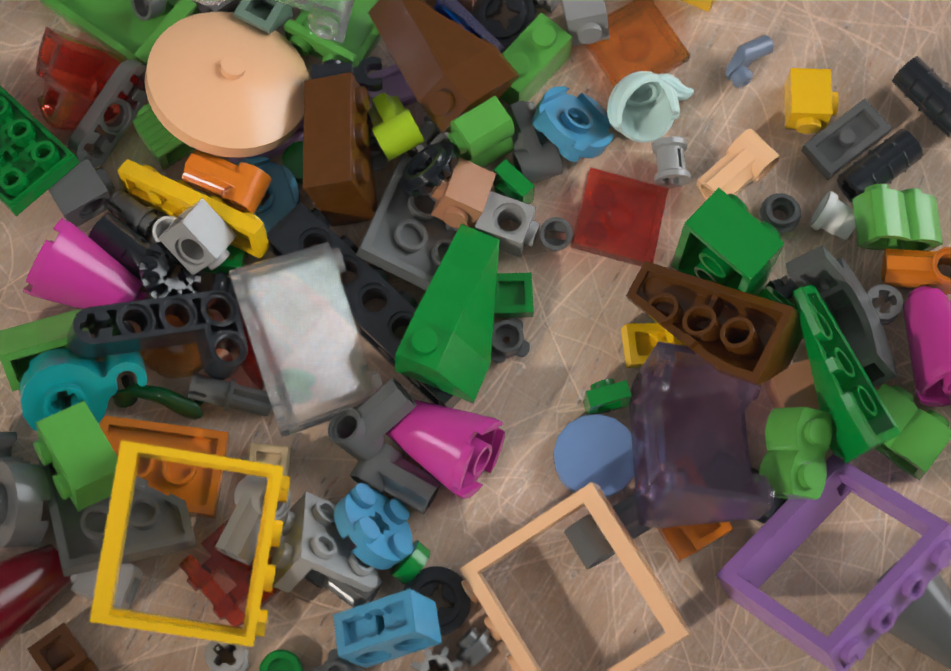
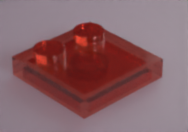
[570,167,669,267]

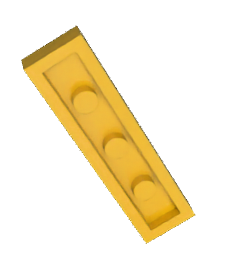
[117,159,270,259]

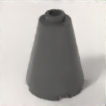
[867,562,951,670]

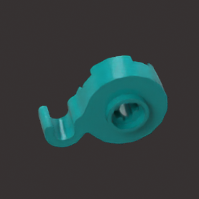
[19,348,147,431]

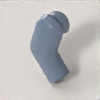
[725,35,774,88]

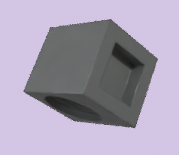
[48,158,115,227]

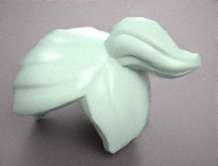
[607,71,694,143]

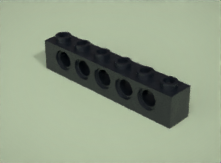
[267,202,461,408]

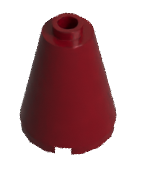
[0,544,71,650]

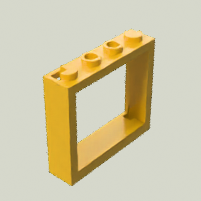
[89,440,291,647]

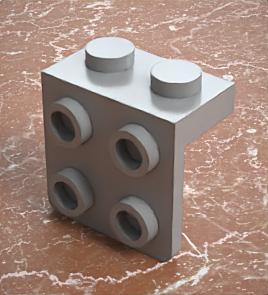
[272,492,378,593]

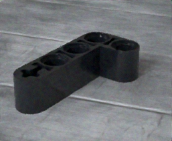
[67,290,248,380]

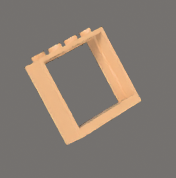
[459,482,693,671]

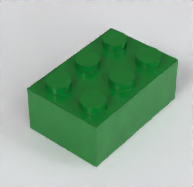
[671,187,785,295]

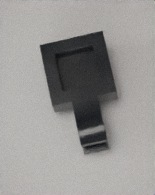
[311,57,383,92]

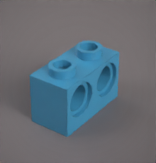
[333,589,442,668]

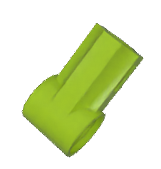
[367,92,425,161]

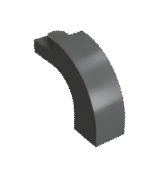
[786,245,898,387]

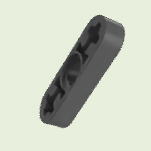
[67,59,148,168]

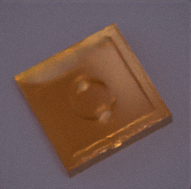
[585,0,690,87]

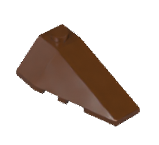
[368,0,520,133]
[626,261,804,386]

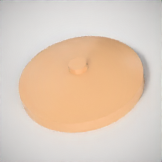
[145,12,309,157]

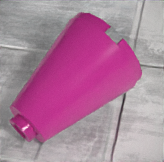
[23,218,147,309]
[903,286,951,407]
[385,399,505,499]

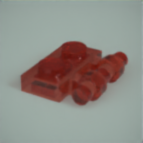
[179,518,281,627]

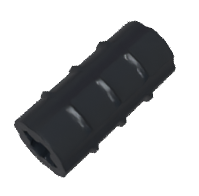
[892,56,951,138]
[837,129,923,203]
[88,213,175,281]

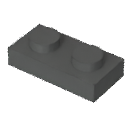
[801,98,892,180]

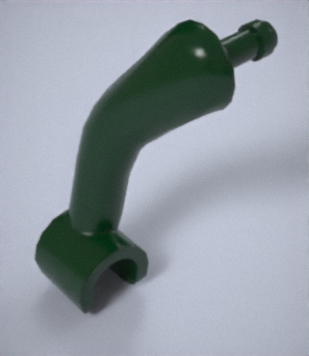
[112,375,204,420]

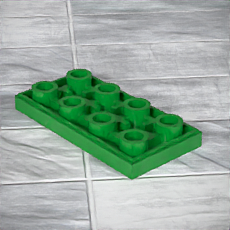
[0,85,80,217]

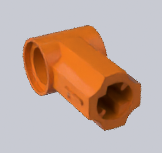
[182,150,272,214]
[881,246,951,295]

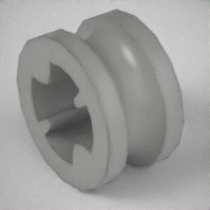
[867,284,903,326]

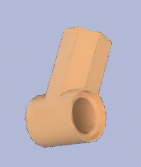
[696,128,780,200]

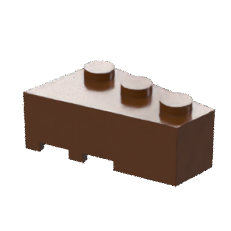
[303,72,377,227]

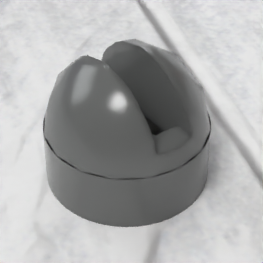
[131,0,167,21]
[539,217,573,251]

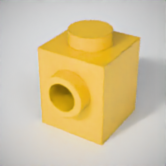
[784,68,839,134]

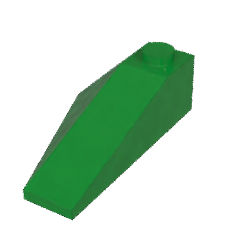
[395,224,500,404]
[794,285,901,464]

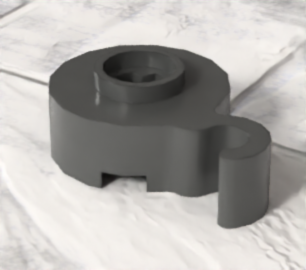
[0,432,51,548]

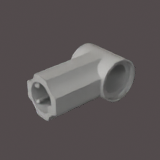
[215,475,291,565]

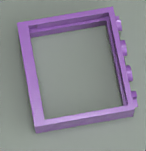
[716,454,951,671]

